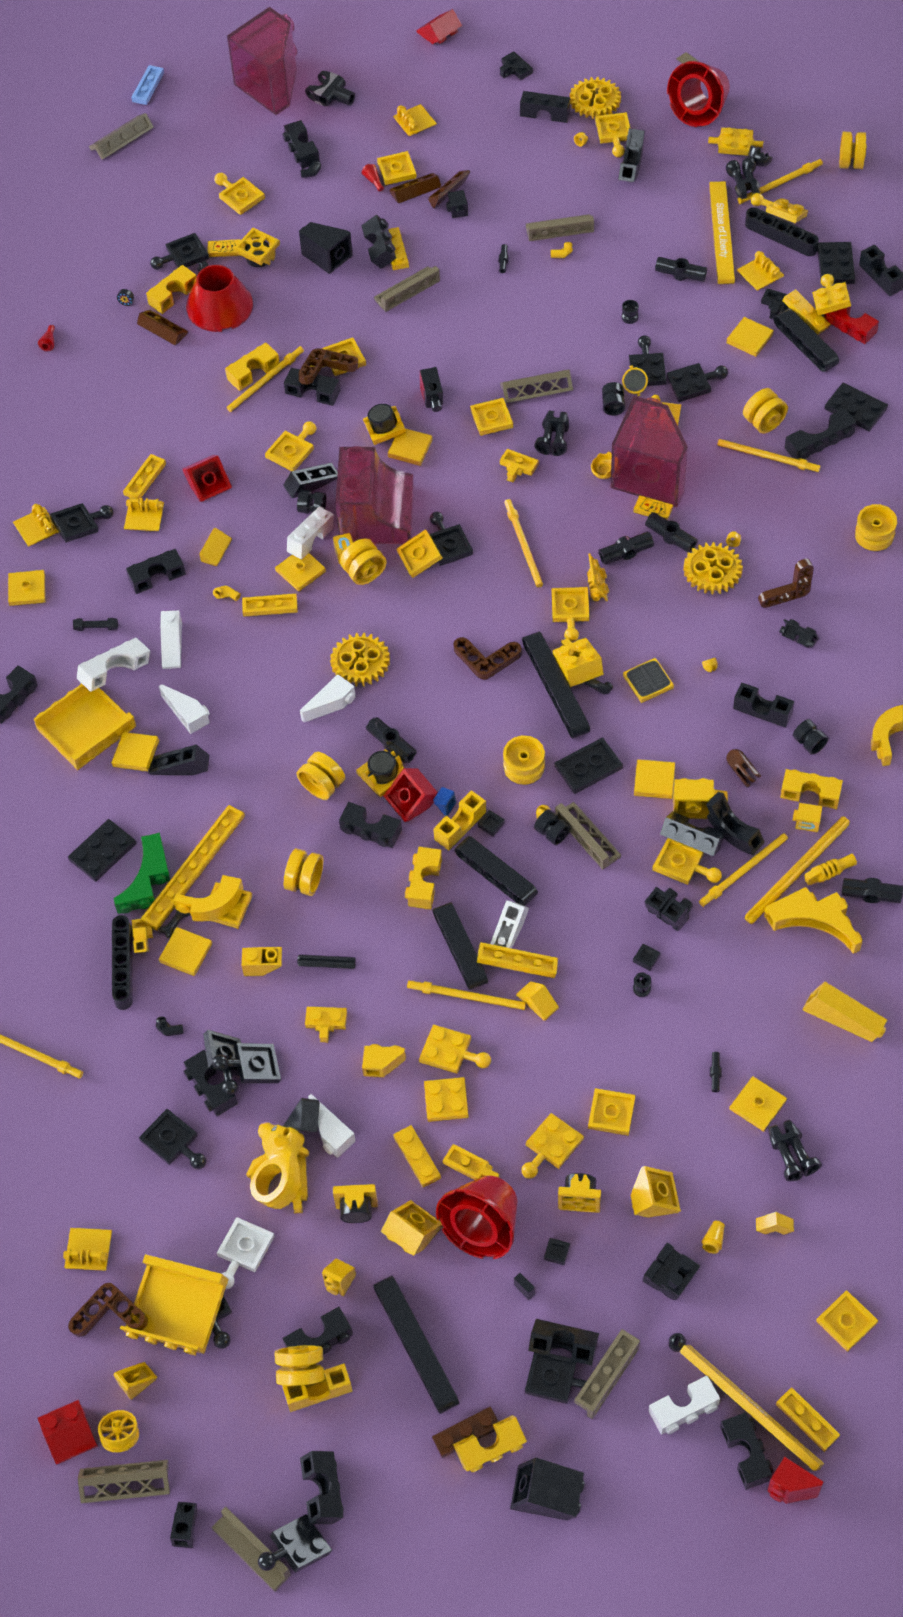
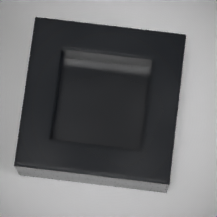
[478,810,505,837]
[633,944,660,971]
[544,1238,570,1265]
[514,1273,535,1300]

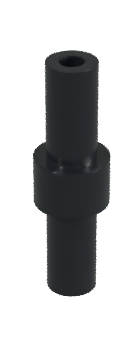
[498,244,509,273]
[710,1052,722,1093]

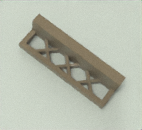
[89,113,154,159]
[526,214,594,241]
[374,266,440,312]
[500,369,573,403]
[555,802,621,870]
[574,1329,640,1420]
[78,1460,170,1503]
[211,1506,291,1592]

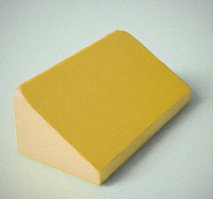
[199,528,232,566]

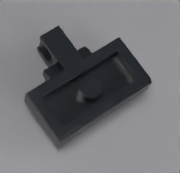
[500,51,533,80]
[761,288,789,319]

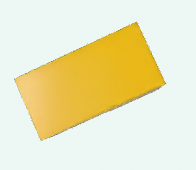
[133,927,149,953]
[756,1212,794,1235]

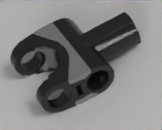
[305,71,355,106]

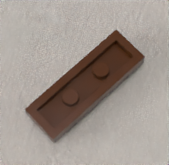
[432,1406,498,1458]

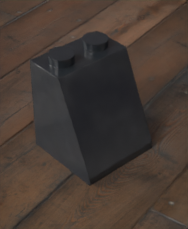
[299,222,353,274]
[510,1457,585,1520]

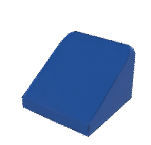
[433,787,457,816]

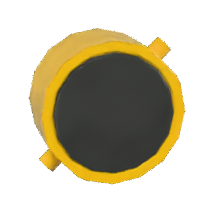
[622,365,648,396]

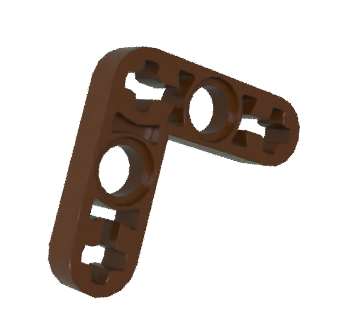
[299,348,358,384]
[758,558,814,608]
[453,637,522,680]
[68,1283,148,1337]

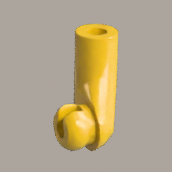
[551,242,573,258]
[213,585,241,601]
[246,1154,268,1179]

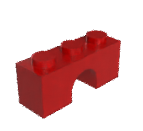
[824,306,879,344]

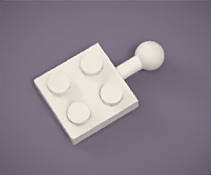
[217,1217,275,1289]

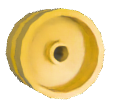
[839,131,867,169]
[743,388,788,434]
[855,504,897,551]
[340,538,387,585]
[503,735,545,785]
[296,752,346,800]
[283,848,324,896]
[274,1345,325,1386]

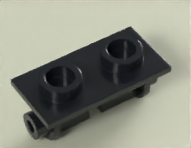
[779,619,819,648]

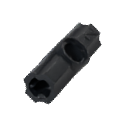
[655,257,707,282]
[645,512,698,553]
[598,531,654,565]
[366,717,417,763]
[841,878,903,903]

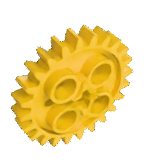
[570,77,621,119]
[683,542,743,595]
[330,633,390,687]

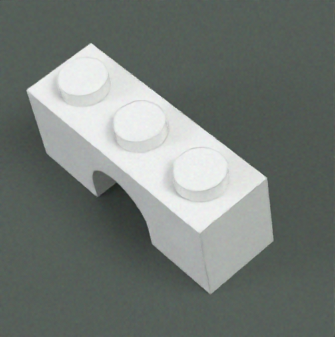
[287,506,334,560]
[649,1376,720,1435]

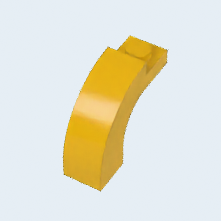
[871,705,903,766]
[174,875,243,922]

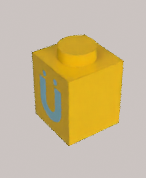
[333,533,353,564]
[792,803,822,832]

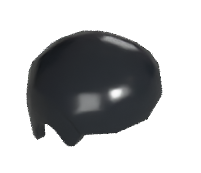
[748,145,772,167]

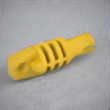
[804,853,857,886]

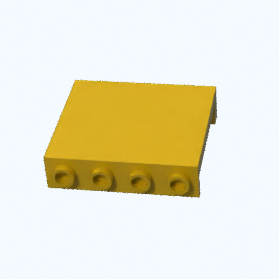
[34,683,136,770]
[120,1254,229,1356]

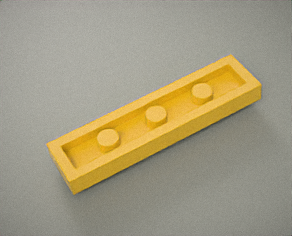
[477,942,558,978]

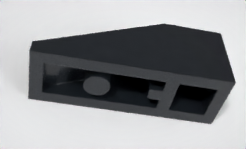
[283,463,340,498]
[149,744,210,775]

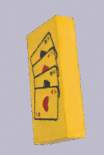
[208,239,241,257]
[633,495,673,520]

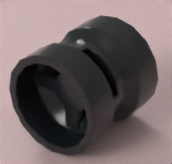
[622,300,639,324]

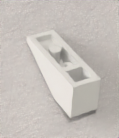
[160,610,182,669]
[300,675,356,722]
[159,685,210,734]
[490,900,529,948]
[308,1094,355,1158]

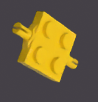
[708,127,764,156]

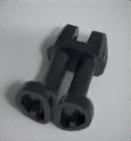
[726,157,760,199]
[534,410,569,456]
[769,1119,822,1182]

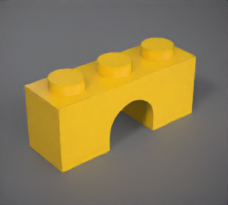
[146,265,197,314]
[225,342,280,391]
[780,769,843,809]
[433,790,486,851]
[405,847,442,910]
[282,1363,353,1412]
[453,1415,527,1473]

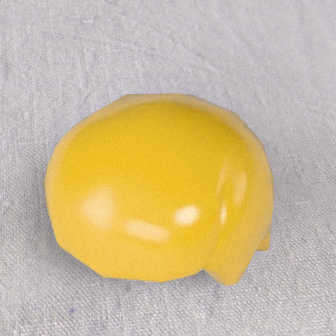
[591,451,618,479]

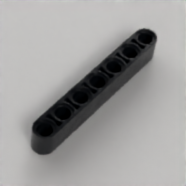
[522,631,590,739]
[373,1275,460,1414]

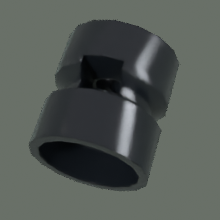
[602,382,625,416]
[297,489,327,514]
[792,719,829,755]
[534,809,571,846]

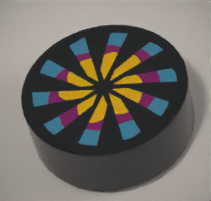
[117,289,134,306]

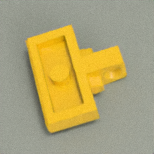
[500,449,539,483]
[305,1006,347,1043]

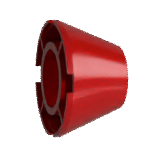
[667,61,730,127]
[186,265,253,332]
[436,1175,518,1259]

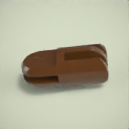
[726,749,761,788]

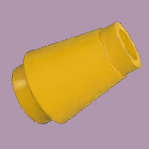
[702,1220,725,1254]

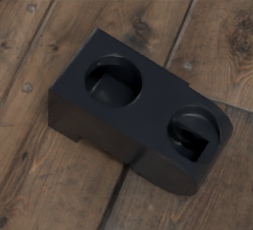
[170,1501,197,1548]

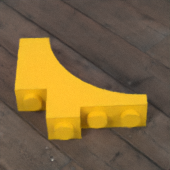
[764,887,862,954]

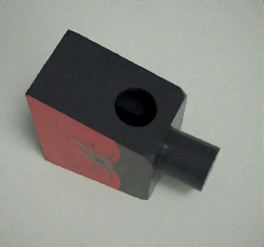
[420,367,443,412]

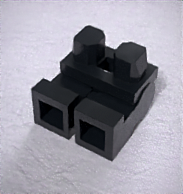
[644,887,693,931]
[643,1242,700,1300]

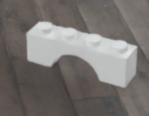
[77,638,150,692]

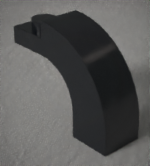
[618,128,645,182]
[706,792,765,855]

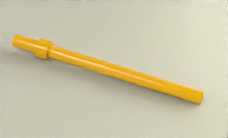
[737,159,823,204]
[226,346,304,412]
[717,439,821,472]
[504,499,543,587]
[699,833,788,907]
[407,980,526,1010]
[0,1034,83,1079]

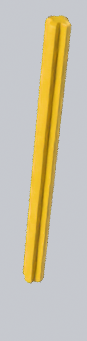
[745,816,850,924]

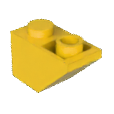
[241,947,282,976]
[362,1044,406,1078]
[322,1258,356,1296]

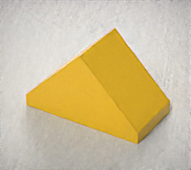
[516,981,559,1021]
[114,1362,157,1400]

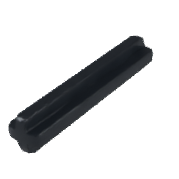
[297,954,356,969]

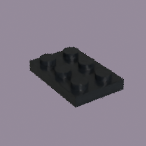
[817,242,855,285]
[824,382,888,432]
[554,737,623,794]
[68,819,137,882]

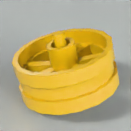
[98,1410,140,1452]

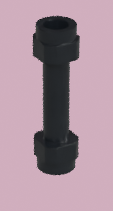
[73,618,118,631]

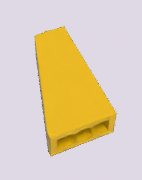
[802,981,887,1042]

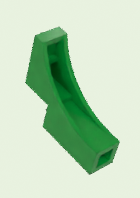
[113,833,170,914]

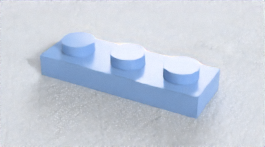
[131,65,164,105]

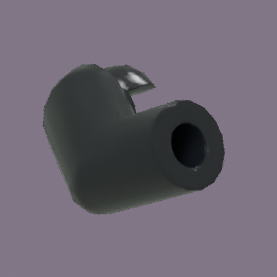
[585,679,613,695]

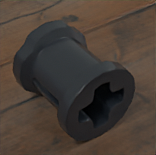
[633,972,651,997]

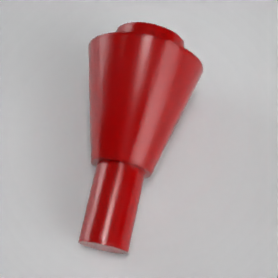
[361,164,384,192]
[38,325,55,351]

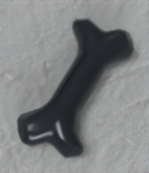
[159,910,190,939]

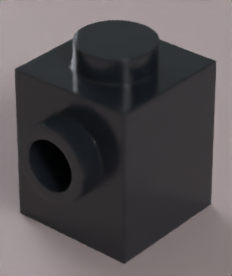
[446,190,468,218]

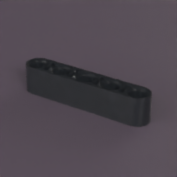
[745,207,819,256]
[773,308,839,372]
[454,836,538,906]
[432,902,488,990]
[112,915,133,1010]

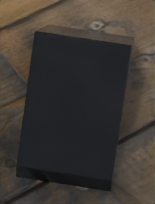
[283,1098,320,1132]

